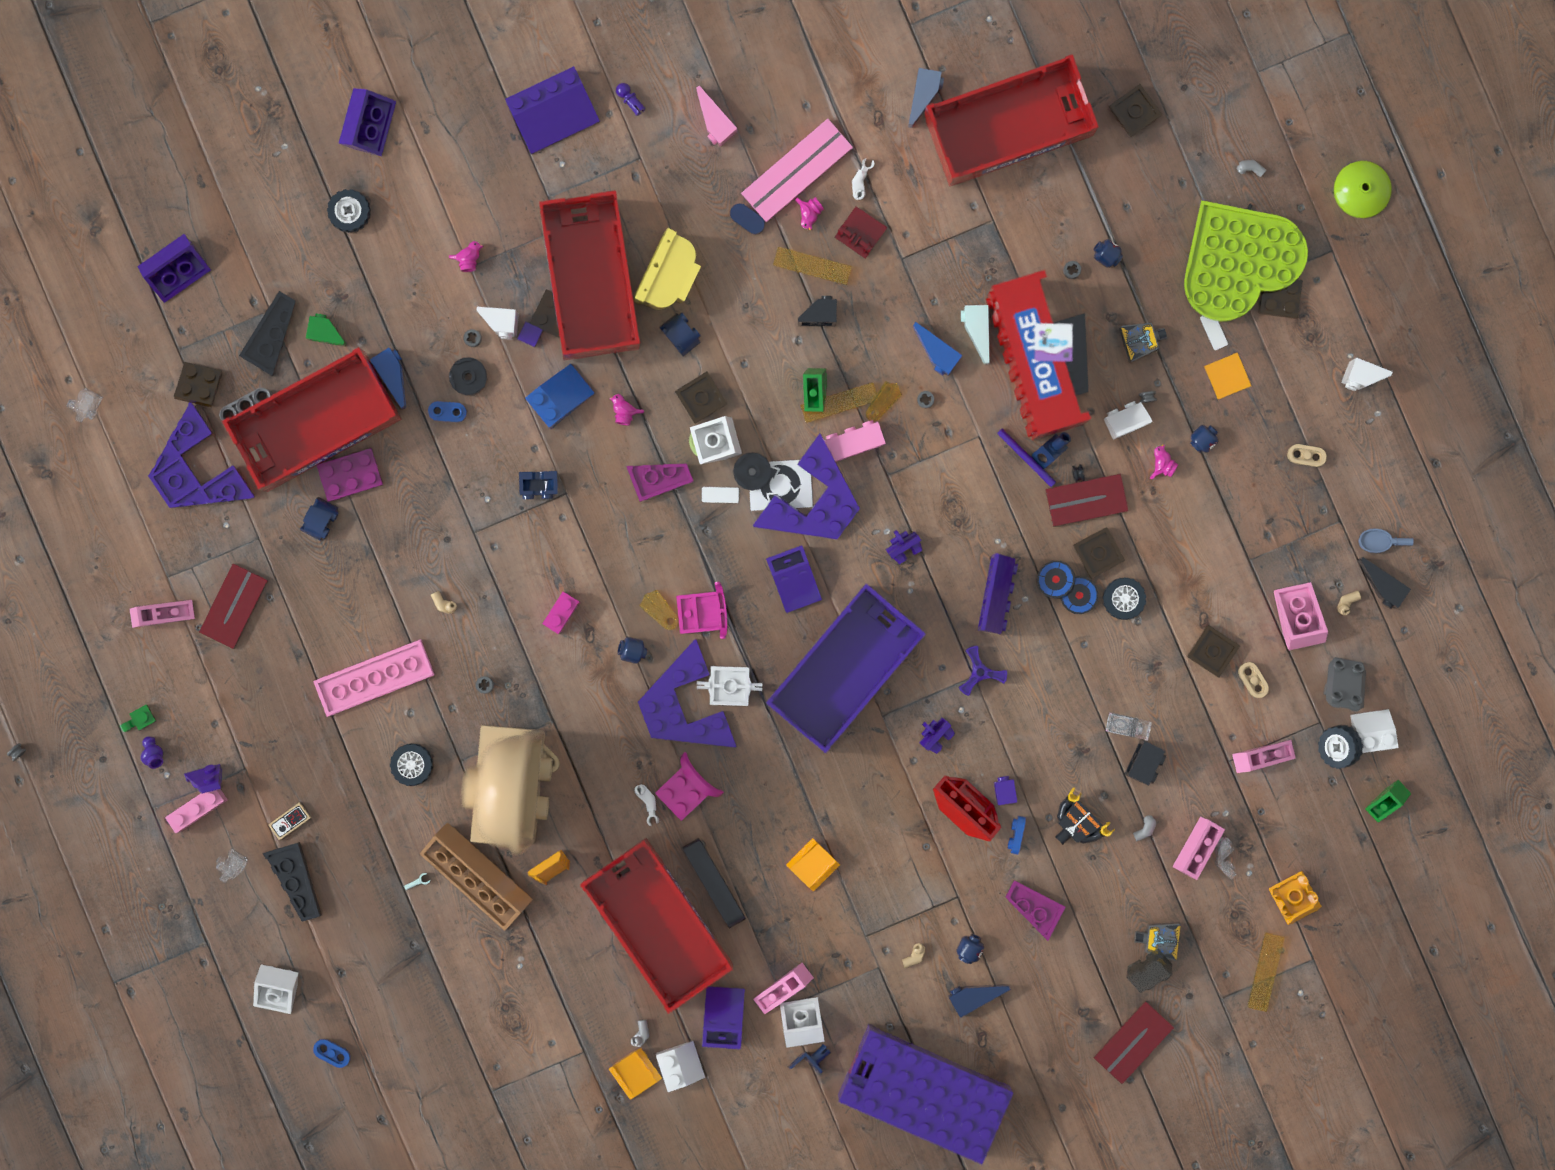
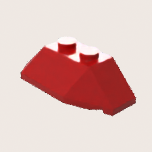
[933,775,1001,842]

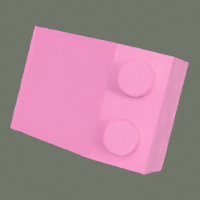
[1274,582,1328,651]

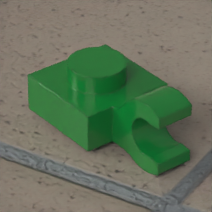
[120,704,156,732]

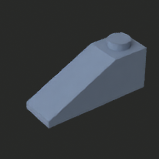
[908,68,944,128]

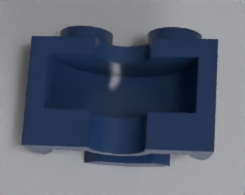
[659,313,701,357]
[519,471,558,499]
[300,497,339,541]

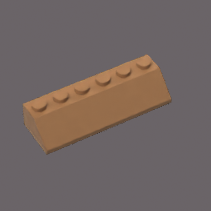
[420,822,533,931]

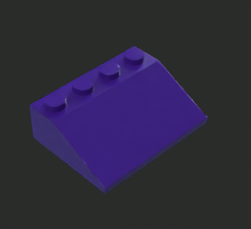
[505,66,600,154]
[977,553,1018,635]

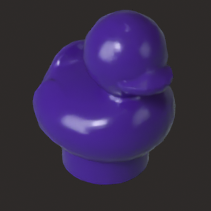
[140,736,163,769]

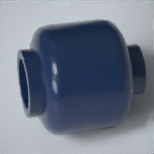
[1093,239,1123,268]
[1190,425,1219,453]
[617,637,647,664]
[956,934,985,964]

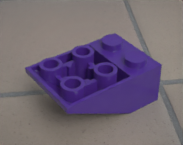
[766,545,822,613]
[702,986,745,1049]

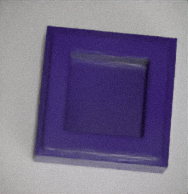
[517,322,543,347]

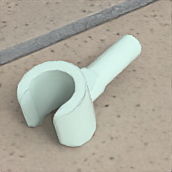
[404,873,430,890]

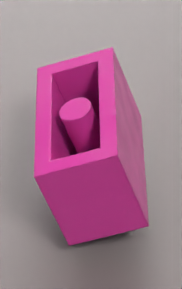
[542,592,580,634]

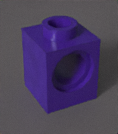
[994,776,1017,805]

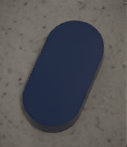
[730,203,765,235]

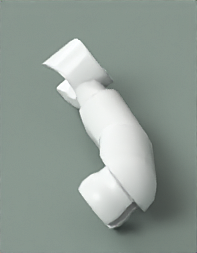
[852,158,874,200]
[635,784,659,826]

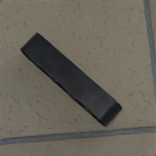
[682,838,746,929]

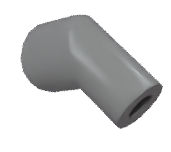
[1237,160,1266,177]
[1133,815,1156,841]
[631,1019,650,1047]

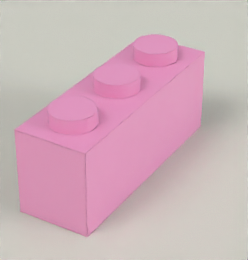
[824,420,886,462]
[165,789,228,833]
[1173,817,1225,880]

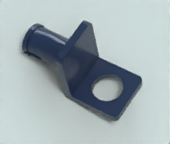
[1031,432,1071,469]
[787,1044,831,1074]

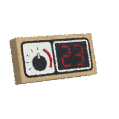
[268,802,311,840]

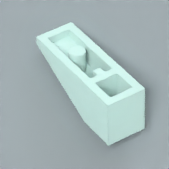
[961,305,989,365]

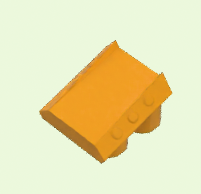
[786,838,840,892]
[528,849,570,885]
[1269,871,1322,925]
[609,1048,662,1099]

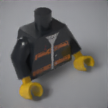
[1055,788,1115,845]

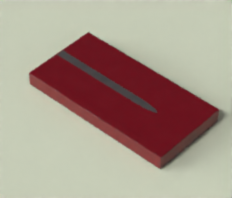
[1045,474,1128,527]
[199,563,268,649]
[1093,1001,1174,1084]

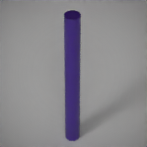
[997,428,1056,487]

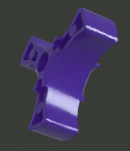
[958,646,1007,696]

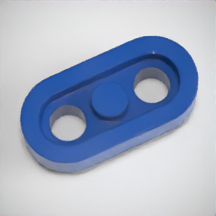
[428,401,467,422]
[1007,816,1026,855]
[313,1039,351,1068]

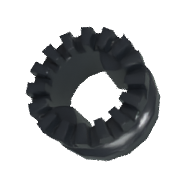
[1072,464,1085,483]

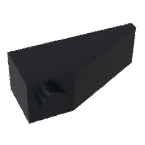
[1358,557,1411,609]

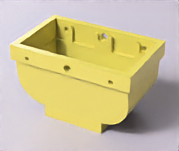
[633,228,701,310]

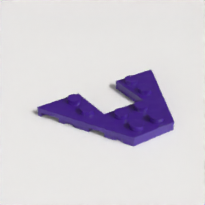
[148,402,255,508]
[753,433,860,539]
[638,639,737,747]

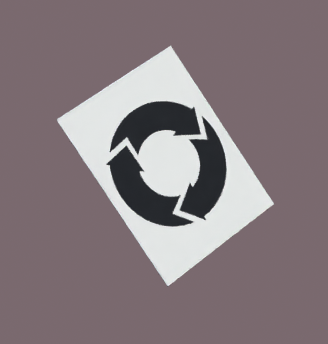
[749,460,813,511]

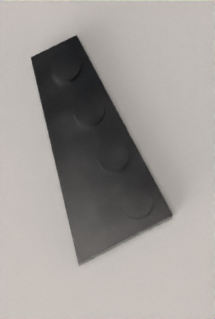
[239,291,296,376]
[1053,313,1089,396]
[262,842,322,922]

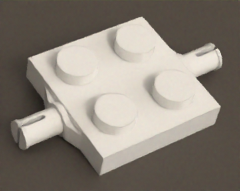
[697,666,762,706]

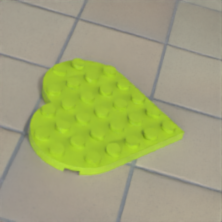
[1184,200,1308,322]

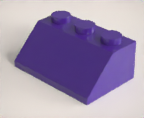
[339,88,396,156]
[137,234,211,303]

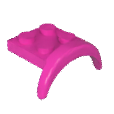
[676,582,728,639]
[655,752,724,821]

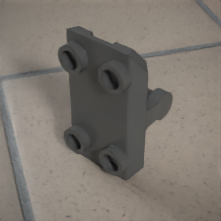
[1323,657,1366,712]

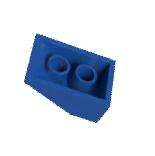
[525,364,595,429]

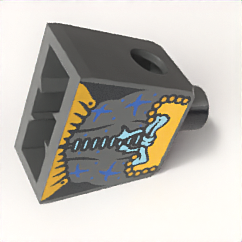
[1119,323,1167,363]
[1134,922,1181,961]

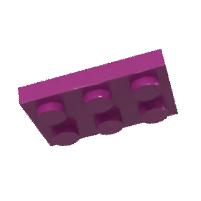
[316,448,383,502]

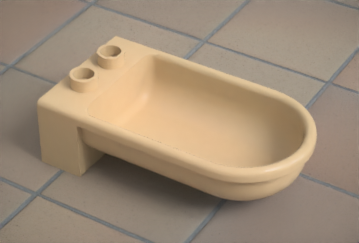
[463,725,553,854]

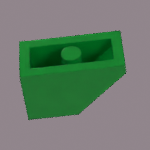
[306,313,347,347]
[803,368,827,412]
[1365,780,1411,823]

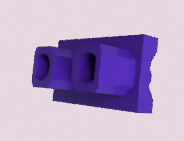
[885,530,923,564]
[919,718,955,754]

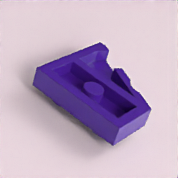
[184,764,222,794]

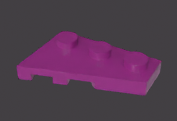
[626,463,694,502]
[1005,880,1065,941]

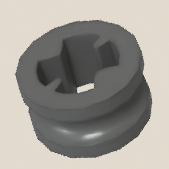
[1063,261,1081,279]
[463,329,482,347]
[917,391,934,408]
[1139,391,1157,403]
[476,676,494,694]
[7,743,26,762]

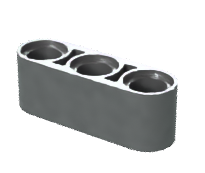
[219,388,273,421]

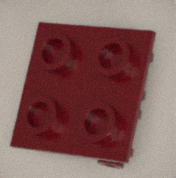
[834,206,887,259]

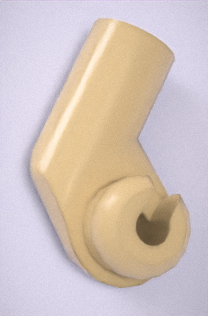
[431,591,457,614]
[1337,591,1361,616]
[902,943,925,968]

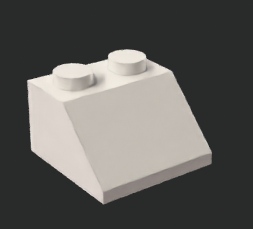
[477,307,519,340]
[1341,358,1392,391]
[1104,401,1153,440]
[690,416,742,464]
[1350,709,1398,753]
[253,965,298,1014]
[780,997,825,1048]
[656,1041,705,1092]

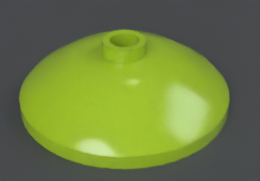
[1334,161,1392,218]

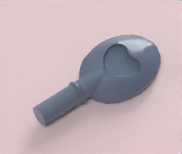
[1358,529,1413,553]

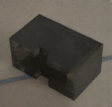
[1127,949,1172,993]

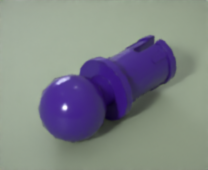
[616,83,646,116]

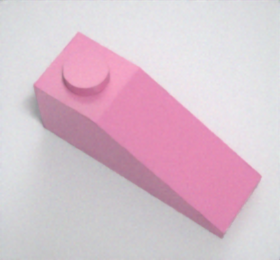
[696,86,737,146]
[130,600,195,628]
[1232,740,1296,773]
[753,963,814,1014]

